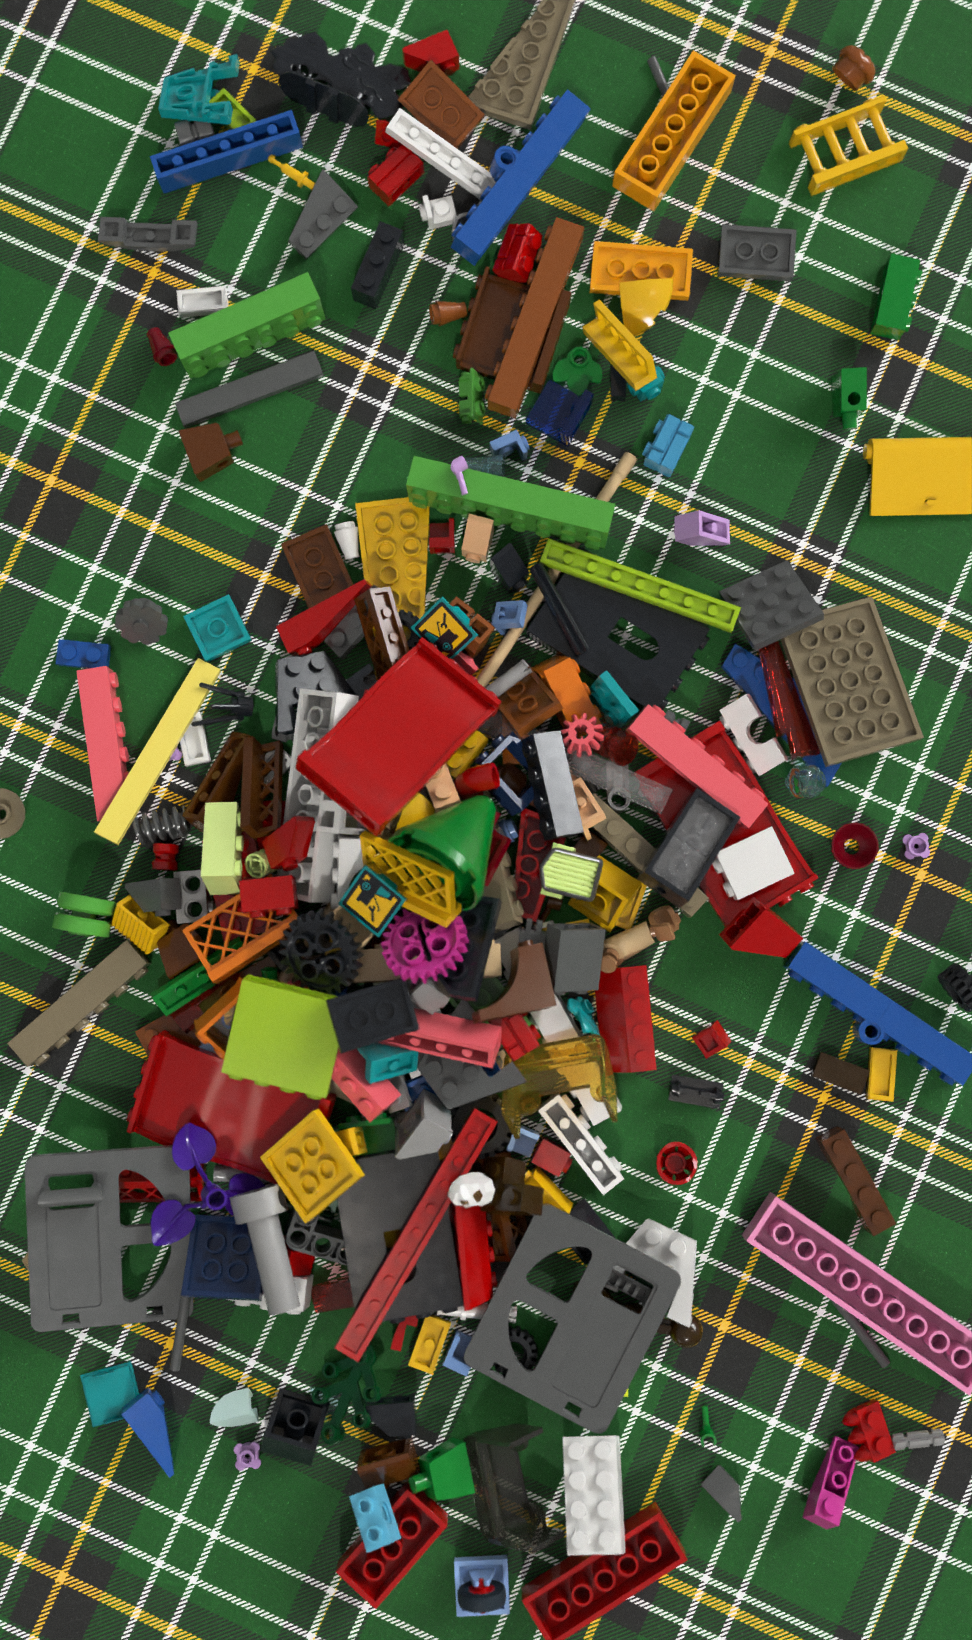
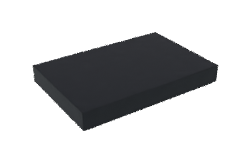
[325,978,420,1053]

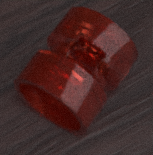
[591,722,639,766]

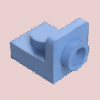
[489,430,530,461]
[492,600,528,636]

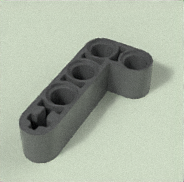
[285,1207,348,1266]

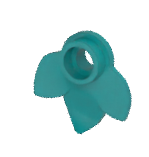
[567,996,600,1042]

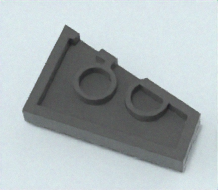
[288,169,358,260]

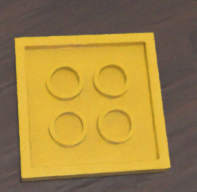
[260,1109,365,1224]

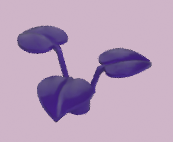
[150,1123,265,1246]

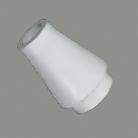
[334,521,360,560]

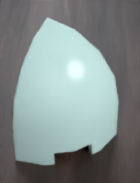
[210,1388,259,1427]

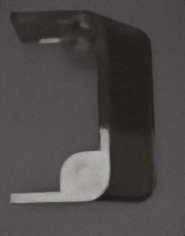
[463,1423,566,1554]

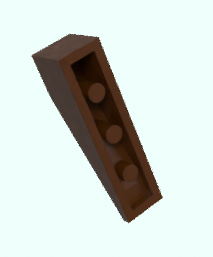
[182,731,251,833]

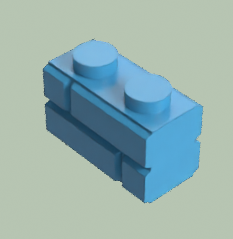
[642,414,694,477]

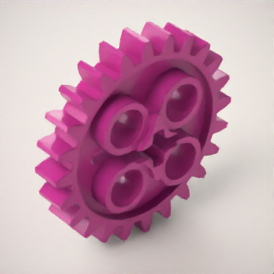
[381,909,469,984]

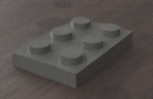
[718,224,796,282]

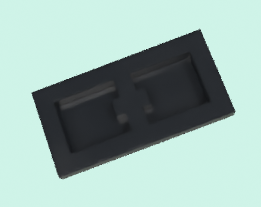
[346,664,378,700]

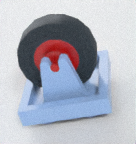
[454,1555,510,1617]

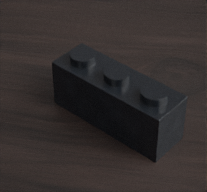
[351,221,405,309]

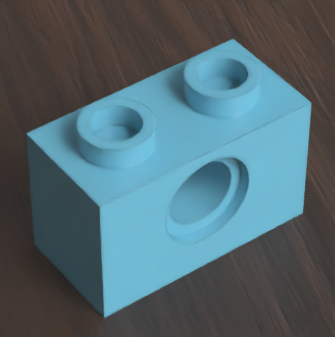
[349,1483,401,1553]

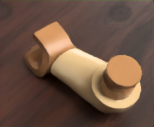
[601,905,681,973]

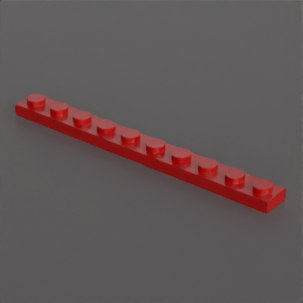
[335,1108,497,1362]

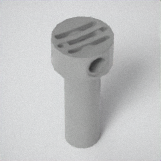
[230,1184,300,1315]

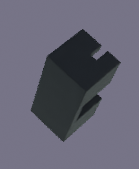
[609,364,626,401]

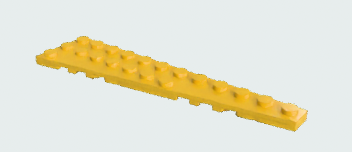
[355,497,430,680]

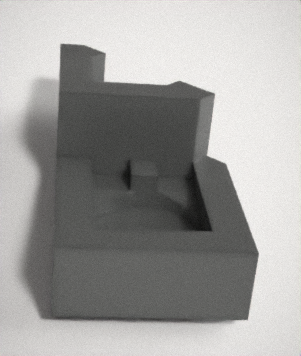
[701,1465,742,1523]

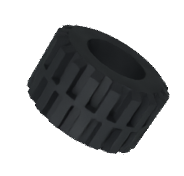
[451,1093,513,1159]

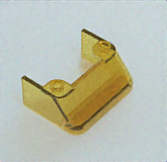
[502,1034,618,1139]

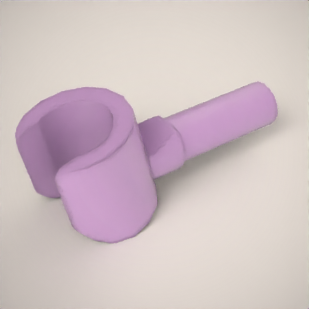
[451,456,468,495]

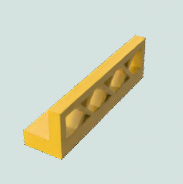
[582,299,657,391]

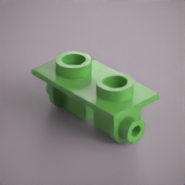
[459,368,486,425]

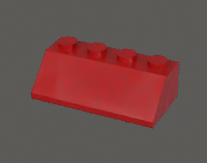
[595,965,657,1073]
[451,1190,497,1311]

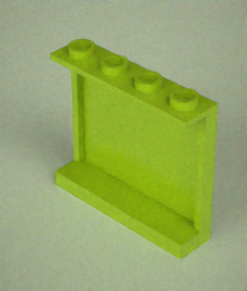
[221,974,339,1100]

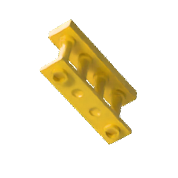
[789,96,908,196]

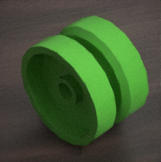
[52,891,116,938]

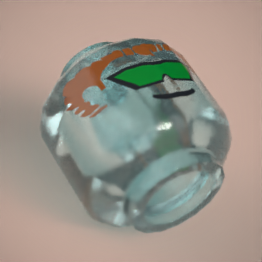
[785,765,826,798]

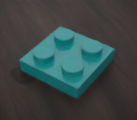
[183,594,252,663]
[589,671,639,731]

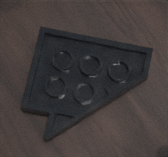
[397,896,502,1002]

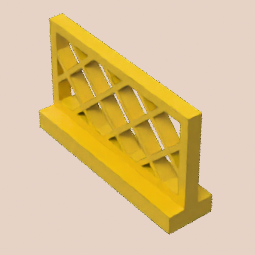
[360,831,462,928]

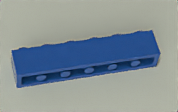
[150,110,303,193]

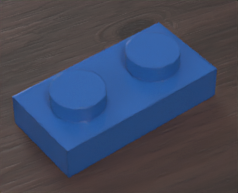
[56,639,111,669]

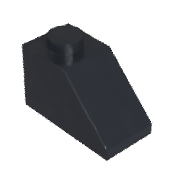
[490,543,529,594]
[363,1394,417,1440]

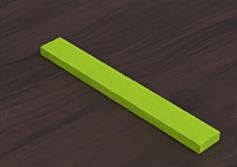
[540,538,741,633]

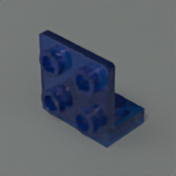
[526,380,594,447]

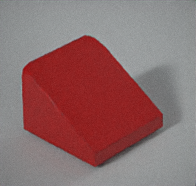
[692,1020,731,1059]

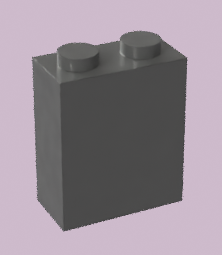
[544,923,606,995]

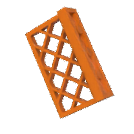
[182,874,298,984]

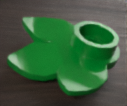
[553,347,602,397]

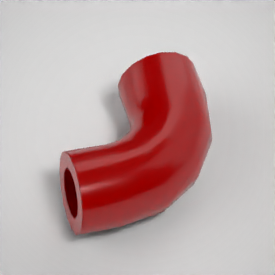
[453,762,500,801]

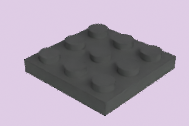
[719,560,824,651]

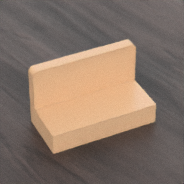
[572,777,606,841]

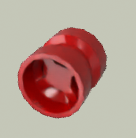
[152,843,179,871]

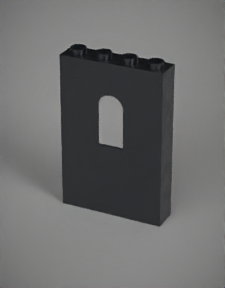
[526,547,710,710]
[337,1149,464,1324]

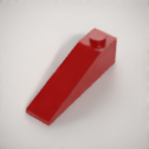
[276,579,372,656]

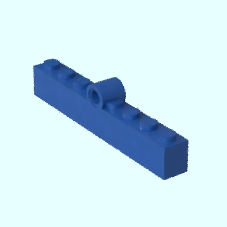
[451,89,591,266]
[784,941,972,1086]

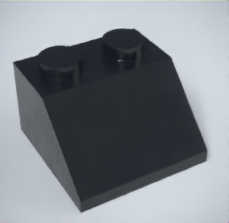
[261,1388,330,1466]

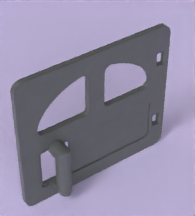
[24,1145,193,1332]
[464,1203,681,1434]

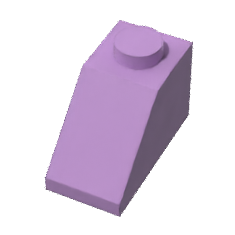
[674,510,730,546]

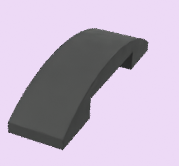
[98,217,198,252]

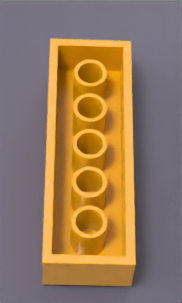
[612,50,736,211]

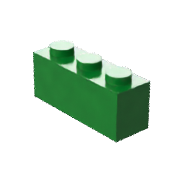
[870,253,922,340]

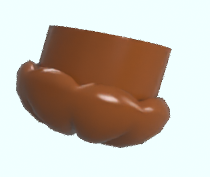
[832,45,875,91]

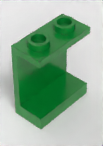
[338,1112,396,1157]

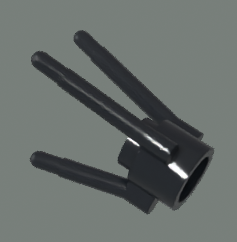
[191,683,253,727]

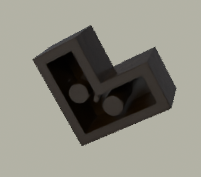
[481,1157,544,1216]

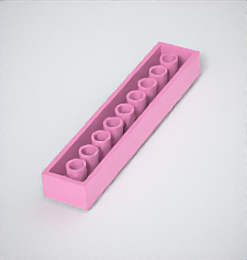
[742,1192,972,1396]

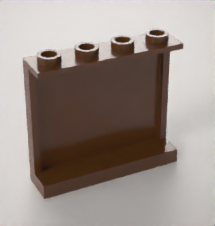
[453,266,572,394]

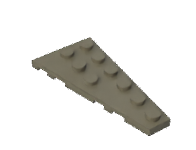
[468,0,576,130]

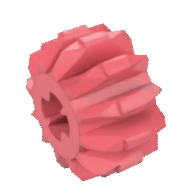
[561,713,604,758]

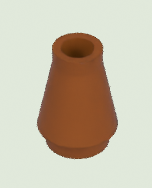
[429,301,467,327]

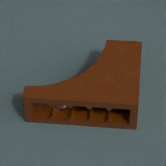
[471,940,556,1024]

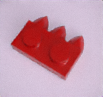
[842,1399,896,1463]

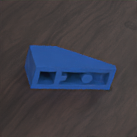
[121,1387,174,1478]

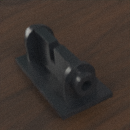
[668,1074,724,1109]

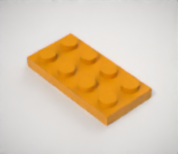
[590,241,693,301]

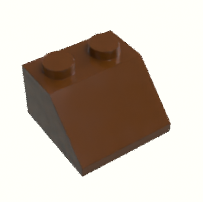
[356,1437,420,1489]

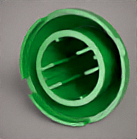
[388,795,496,911]

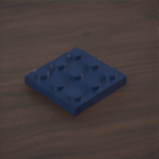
[181,1215,263,1301]

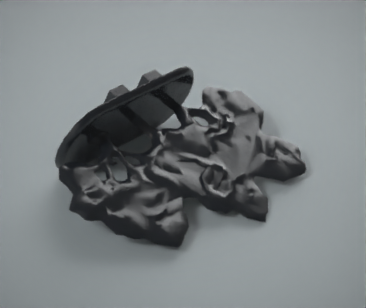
[270,32,411,127]

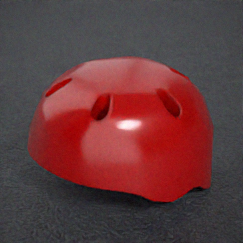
[656,1142,698,1185]

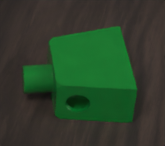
[830,367,867,430]
[409,1437,475,1501]

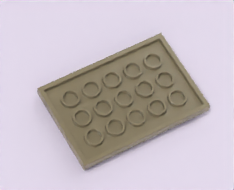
[781,597,924,767]

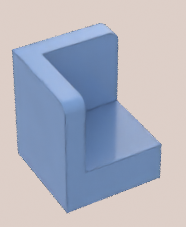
[443,1329,472,1376]

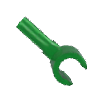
[699,1405,716,1447]

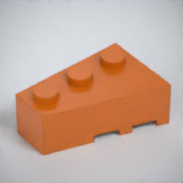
[532,655,602,739]

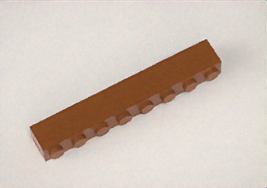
[485,217,585,419]

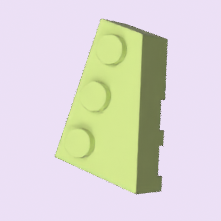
[201,802,244,895]

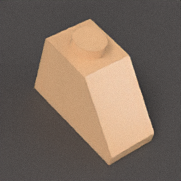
[461,514,494,563]

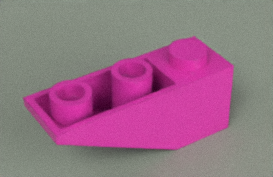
[802,1436,859,1529]

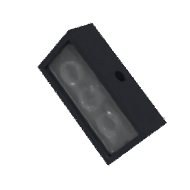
[637,788,740,908]

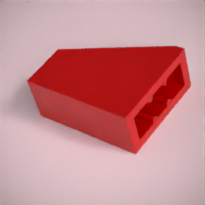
[719,897,803,958]

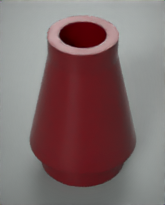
[146,327,177,366]

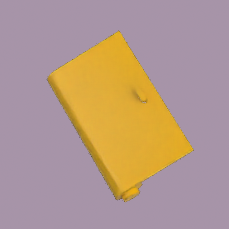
[863,437,972,516]

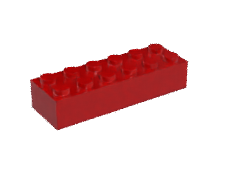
[521,1501,688,1640]

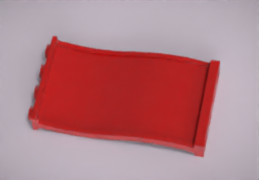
[295,637,502,837]
[631,721,818,928]
[126,1030,338,1184]

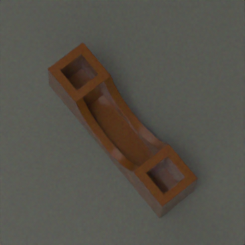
[815,1126,896,1236]

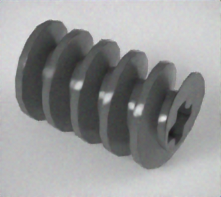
[132,805,189,845]

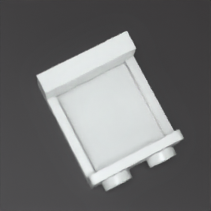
[712,826,795,900]

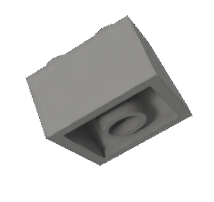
[395,1089,453,1159]

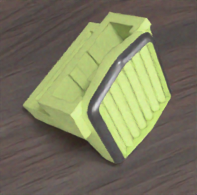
[539,842,603,902]

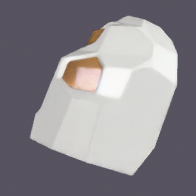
[447,1172,495,1208]

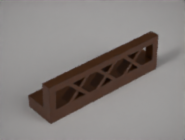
[354,586,410,680]
[240,736,283,839]
[472,1150,528,1262]

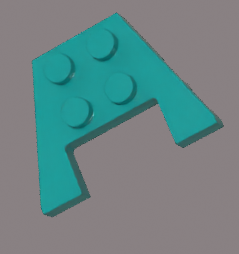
[158,54,240,124]

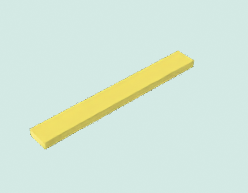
[94,658,221,845]

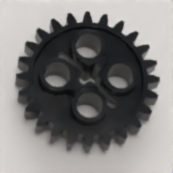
[279,910,364,995]

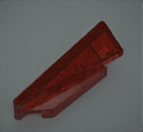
[758,641,820,760]

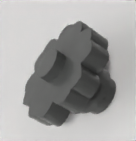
[115,598,168,645]

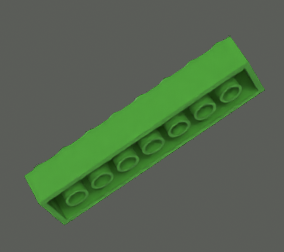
[406,456,615,550]

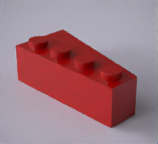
[515,809,567,923]

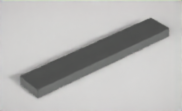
[175,351,324,428]

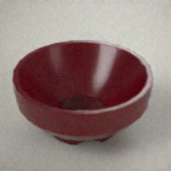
[831,823,879,869]

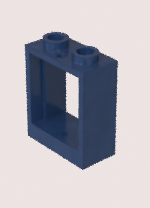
[474,731,534,816]

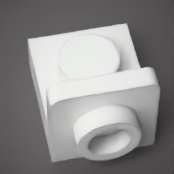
[419,195,457,230]

